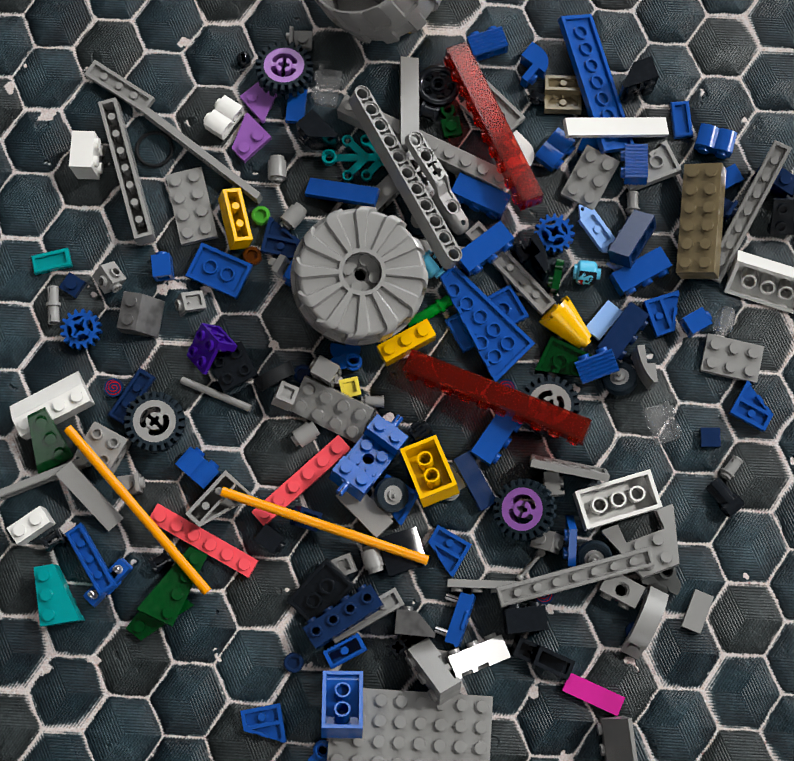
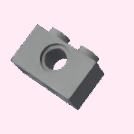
[309,355,342,388]
[597,575,646,610]

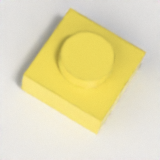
[339,376,362,398]

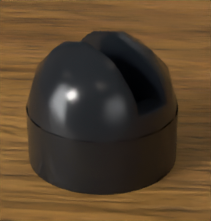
[237,51,252,68]

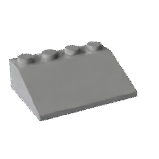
[597,715,638,761]

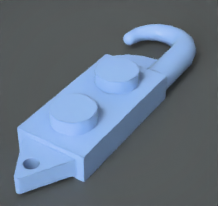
[578,205,623,270]

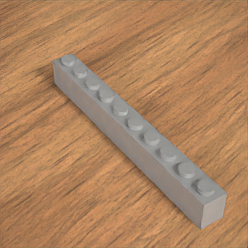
[337,94,512,192]

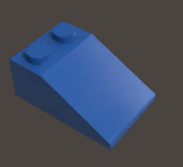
[321,671,363,738]

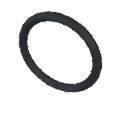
[135,131,174,168]

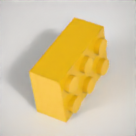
[400,435,460,508]

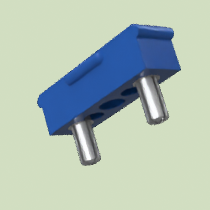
[83,558,133,608]
[434,592,476,648]

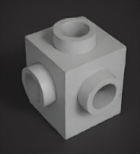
[92,261,126,294]

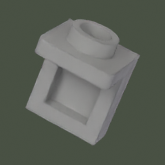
[530,531,563,555]

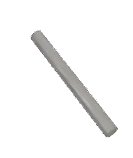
[180,377,253,412]

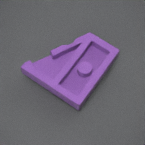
[240,82,277,124]
[232,112,272,163]

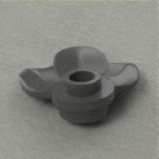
[641,567,681,595]

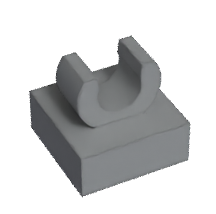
[268,254,291,279]

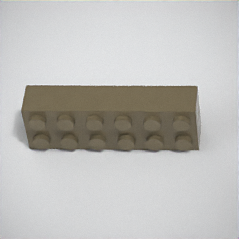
[676,163,727,279]

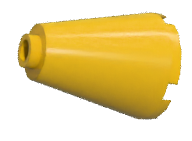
[539,296,592,348]

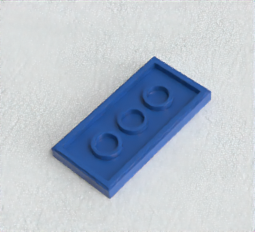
[444,284,529,354]

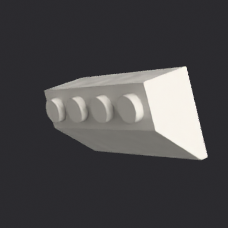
[724,250,794,314]
[9,371,95,440]

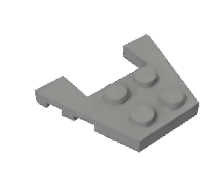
[601,504,680,579]

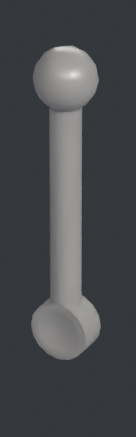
[516,550,545,581]

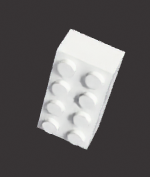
[572,469,663,531]

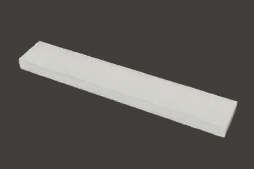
[563,117,669,138]

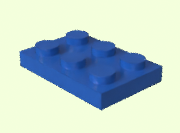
[185,242,253,299]

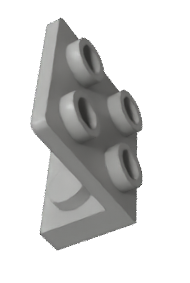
[75,422,132,474]

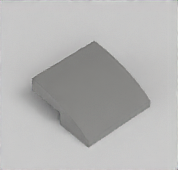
[631,345,658,389]

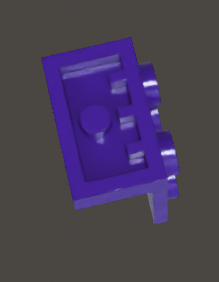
[187,323,237,375]

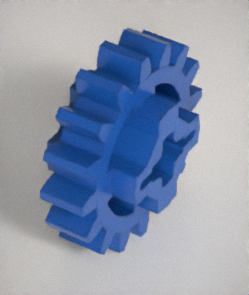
[533,213,575,255]
[60,309,103,350]

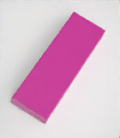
[561,673,625,716]

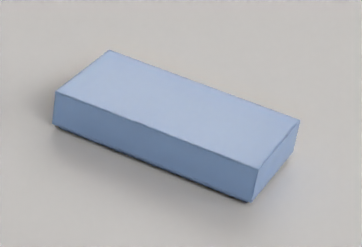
[586,300,623,341]

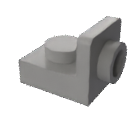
[286,26,313,51]
[175,290,207,316]
[117,472,146,495]

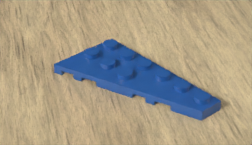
[440,266,535,384]

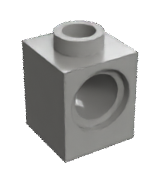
[271,381,299,411]

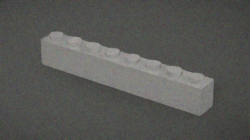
[98,97,157,246]

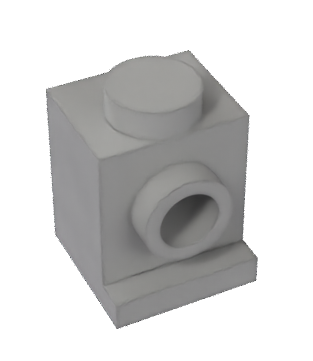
[542,470,565,497]

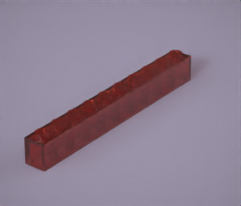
[444,42,544,211]
[403,349,592,446]

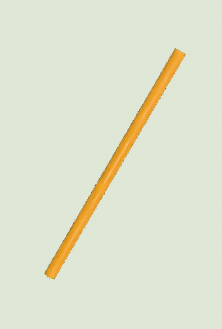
[64,425,211,595]
[220,487,429,565]

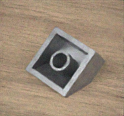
[117,291,165,338]
[395,606,435,638]

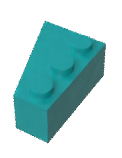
[34,564,85,627]

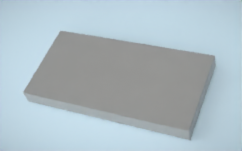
[529,454,610,482]

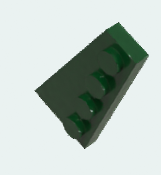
[136,546,207,627]

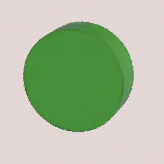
[251,206,271,226]

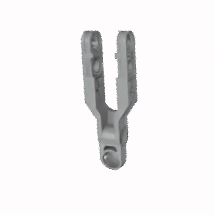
[399,131,469,235]

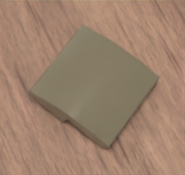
[544,75,582,115]

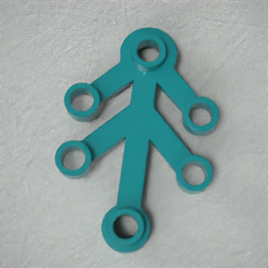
[321,134,384,183]

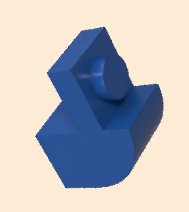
[520,41,548,89]

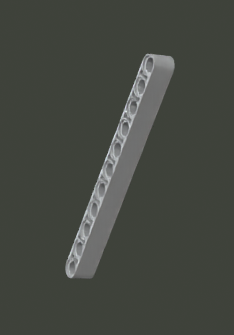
[349,85,462,269]

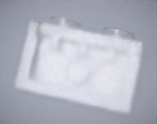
[643,401,682,446]

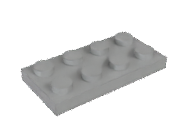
[165,166,218,246]
[289,375,375,443]

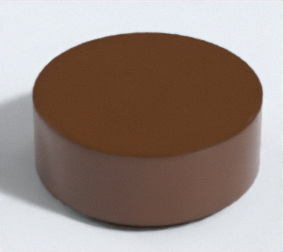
[243,246,262,266]

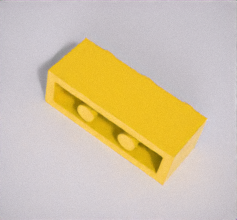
[218,188,253,250]
[377,319,436,367]

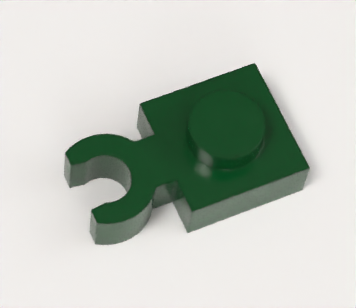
[441,105,463,139]
[547,259,564,295]

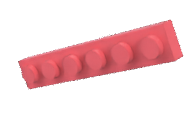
[252,435,351,526]
[150,503,259,578]

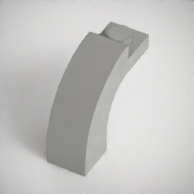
[620,586,669,660]

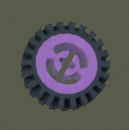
[255,41,313,99]
[493,478,557,541]

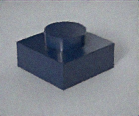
[59,272,87,299]

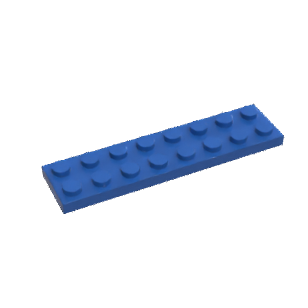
[558,14,634,154]

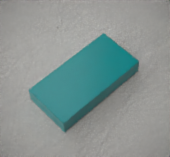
[31,248,73,275]

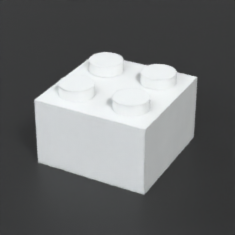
[69,130,105,180]

